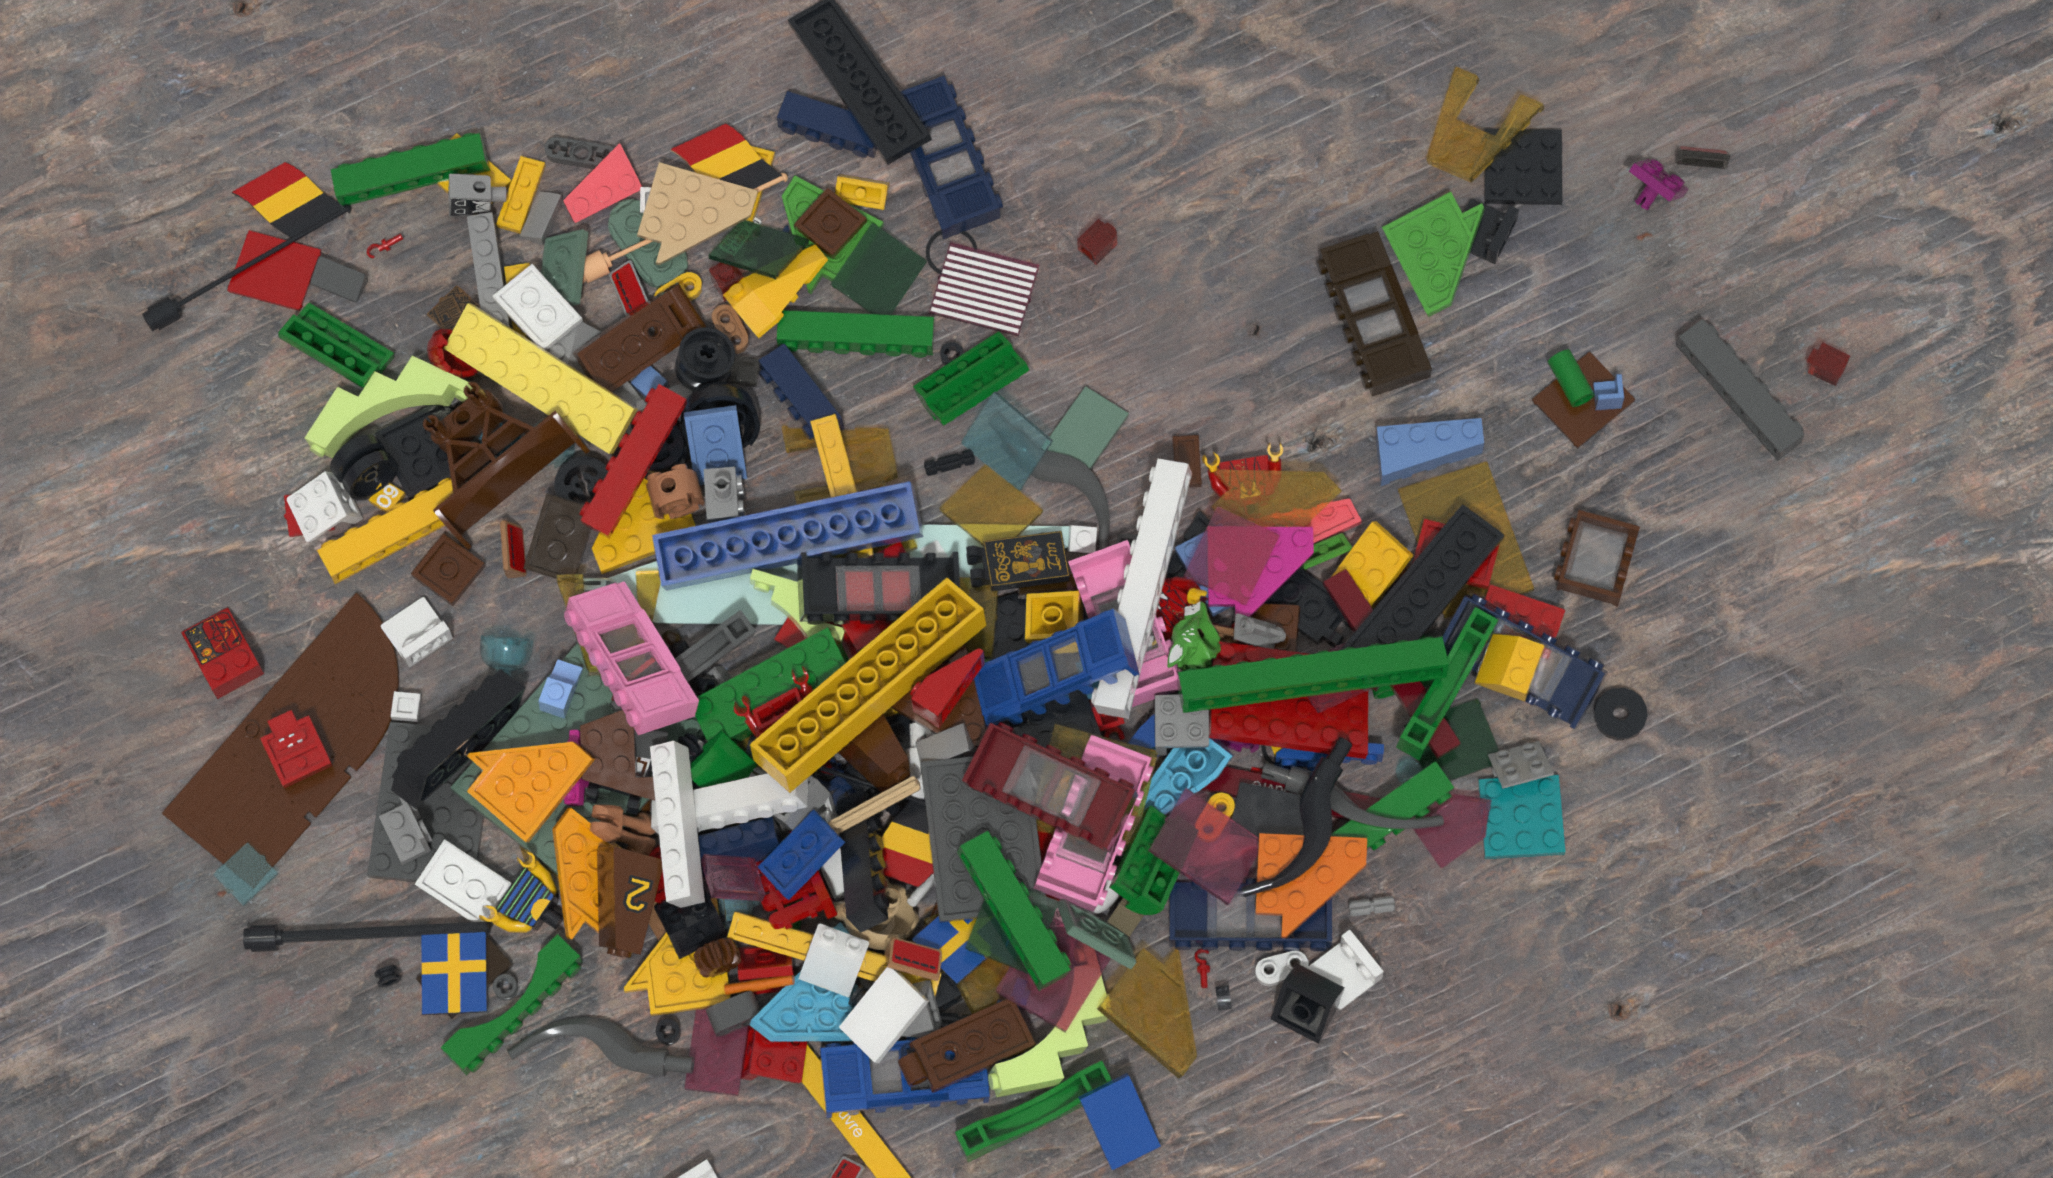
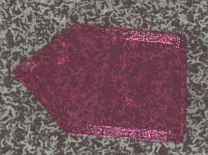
[1413,794,1492,869]

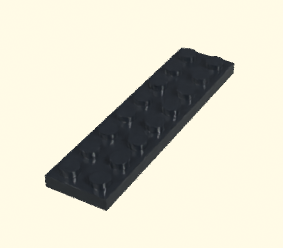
[788,0,932,165]
[1341,504,1505,692]

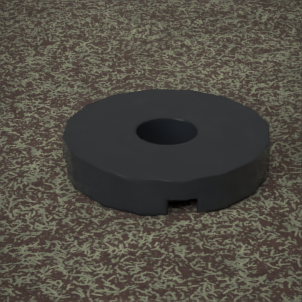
[1594,688,1648,741]

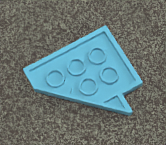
[750,971,859,1042]

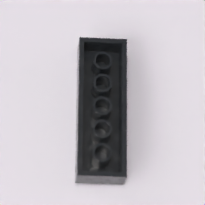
[391,669,525,809]

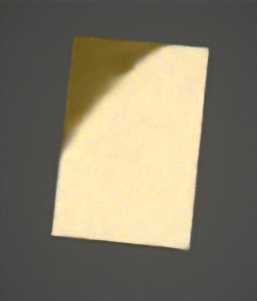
[1398,461,1534,619]

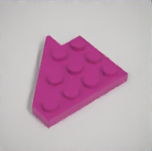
[1207,527,1314,617]

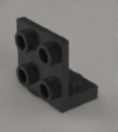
[1463,199,1519,264]
[654,887,728,959]

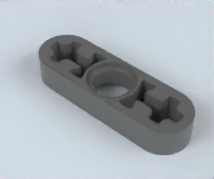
[544,137,614,169]

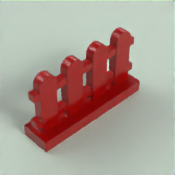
[746,831,837,930]

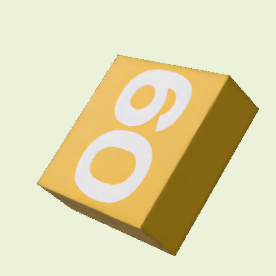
[369,483,406,513]

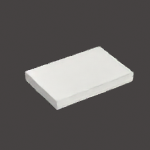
[492,264,583,350]
[415,839,512,922]
[839,967,929,1063]

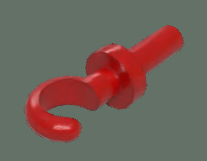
[367,233,404,259]
[1194,949,1210,988]

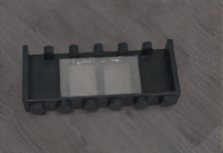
[797,552,960,625]

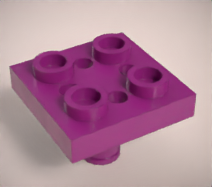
[1629,159,1689,210]

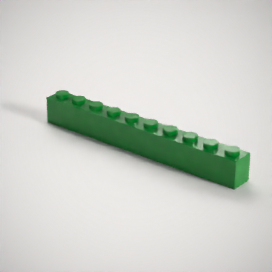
[1177,637,1449,713]

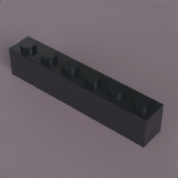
[837,788,889,932]

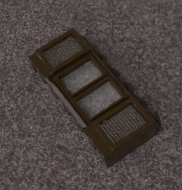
[1316,231,1432,397]

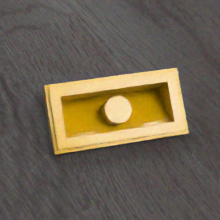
[835,174,890,210]

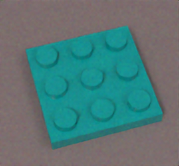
[1478,775,1566,859]

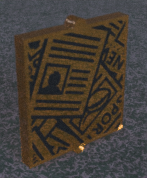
[427,285,480,331]

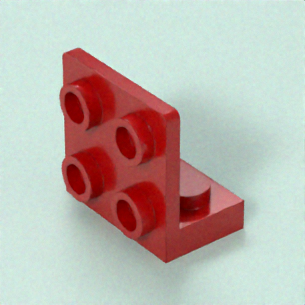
[741,1025,807,1084]

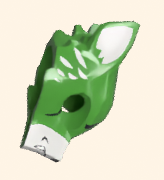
[1167,601,1221,671]

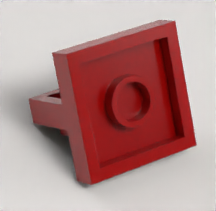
[738,946,795,994]

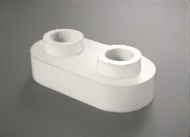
[1255,951,1309,986]

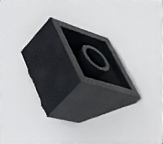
[1271,963,1345,1044]

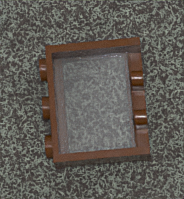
[1554,510,1640,607]

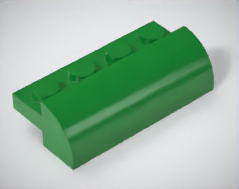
[278,303,394,389]
[913,331,1030,426]
[1109,805,1198,915]

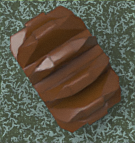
[693,938,741,978]

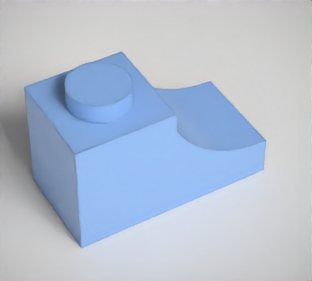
[538,659,583,719]

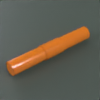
[724,975,795,995]

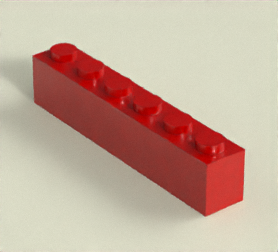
[579,384,687,539]

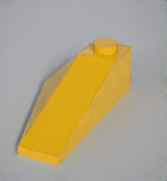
[723,244,828,338]

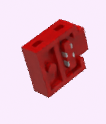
[260,710,333,789]

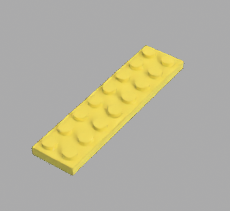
[444,303,638,454]

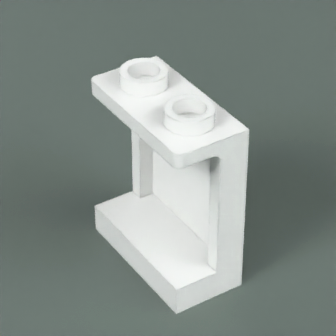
[798,924,869,998]

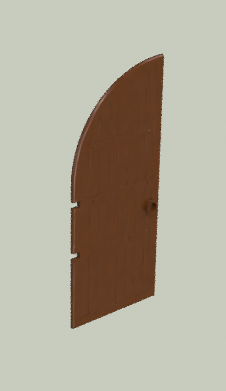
[162,593,399,889]

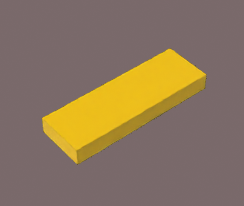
[496,156,546,234]

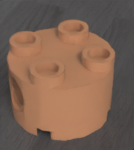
[646,464,705,519]

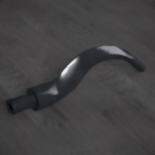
[1241,737,1352,897]

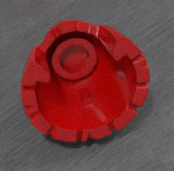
[427,329,479,378]

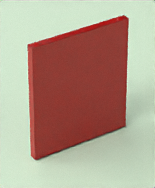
[227,230,322,311]

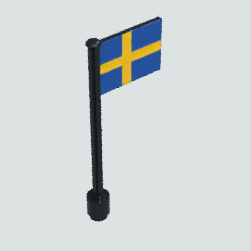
[844,764,1002,986]
[243,921,492,1015]

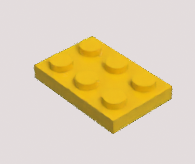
[1331,521,1414,609]

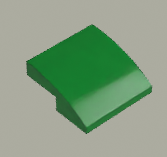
[690,730,757,788]

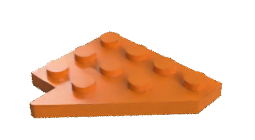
[1256,833,1367,938]

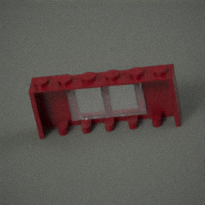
[962,722,1138,853]

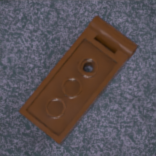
[572,283,706,392]

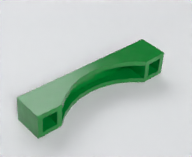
[1396,607,1498,760]
[440,934,583,1076]
[955,1061,1112,1163]

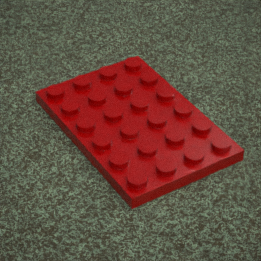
[1209,641,1369,759]

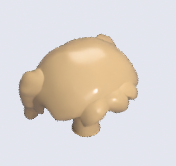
[833,877,919,951]

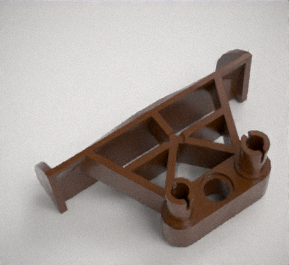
[423,382,590,550]

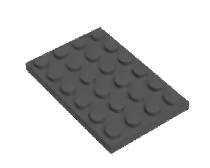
[367,722,487,882]
[920,756,1047,923]

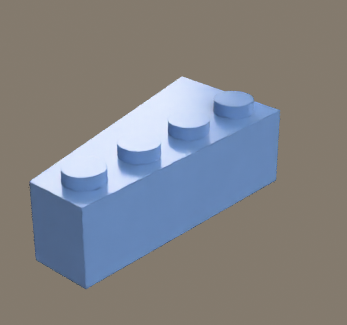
[1376,418,1484,486]

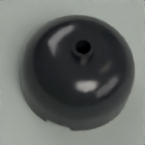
[681,382,760,449]

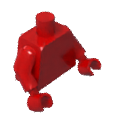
[734,666,813,738]

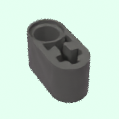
[706,991,761,1037]

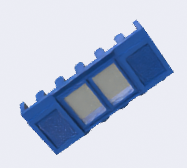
[974,609,1139,727]
[820,1037,990,1118]

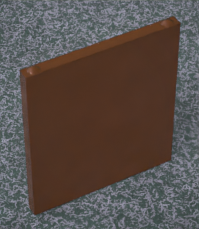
[1532,352,1635,449]

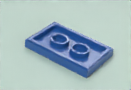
[758,809,845,900]
[1078,1073,1161,1170]

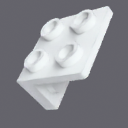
[287,471,363,542]
[381,597,453,668]
[1307,930,1384,1010]

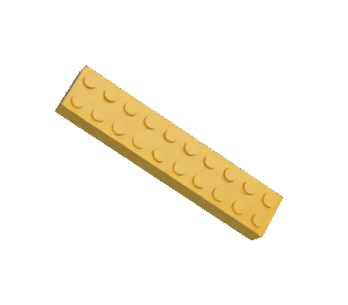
[750,578,986,793]

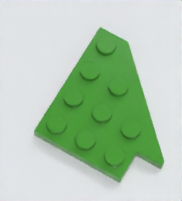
[782,176,884,294]
[1382,192,1485,317]

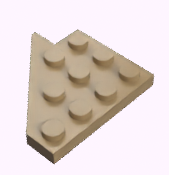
[637,162,758,265]

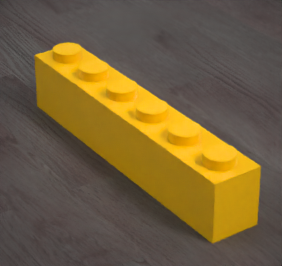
[317,478,453,584]

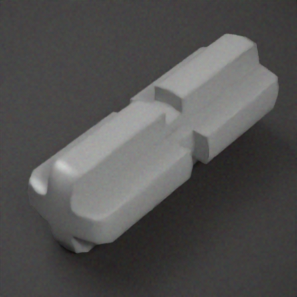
[1348,896,1395,916]

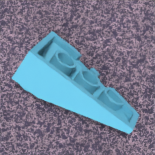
[1132,738,1234,818]

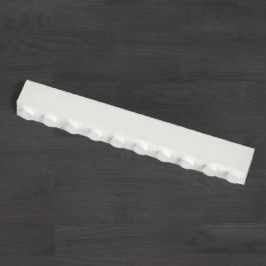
[1091,459,1192,719]

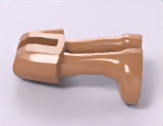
[590,804,656,856]

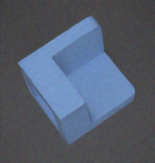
[1593,374,1624,410]

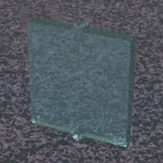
[213,843,278,906]

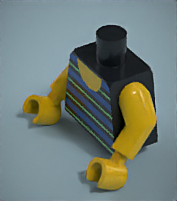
[479,849,563,933]

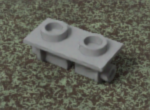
[1234,613,1286,649]

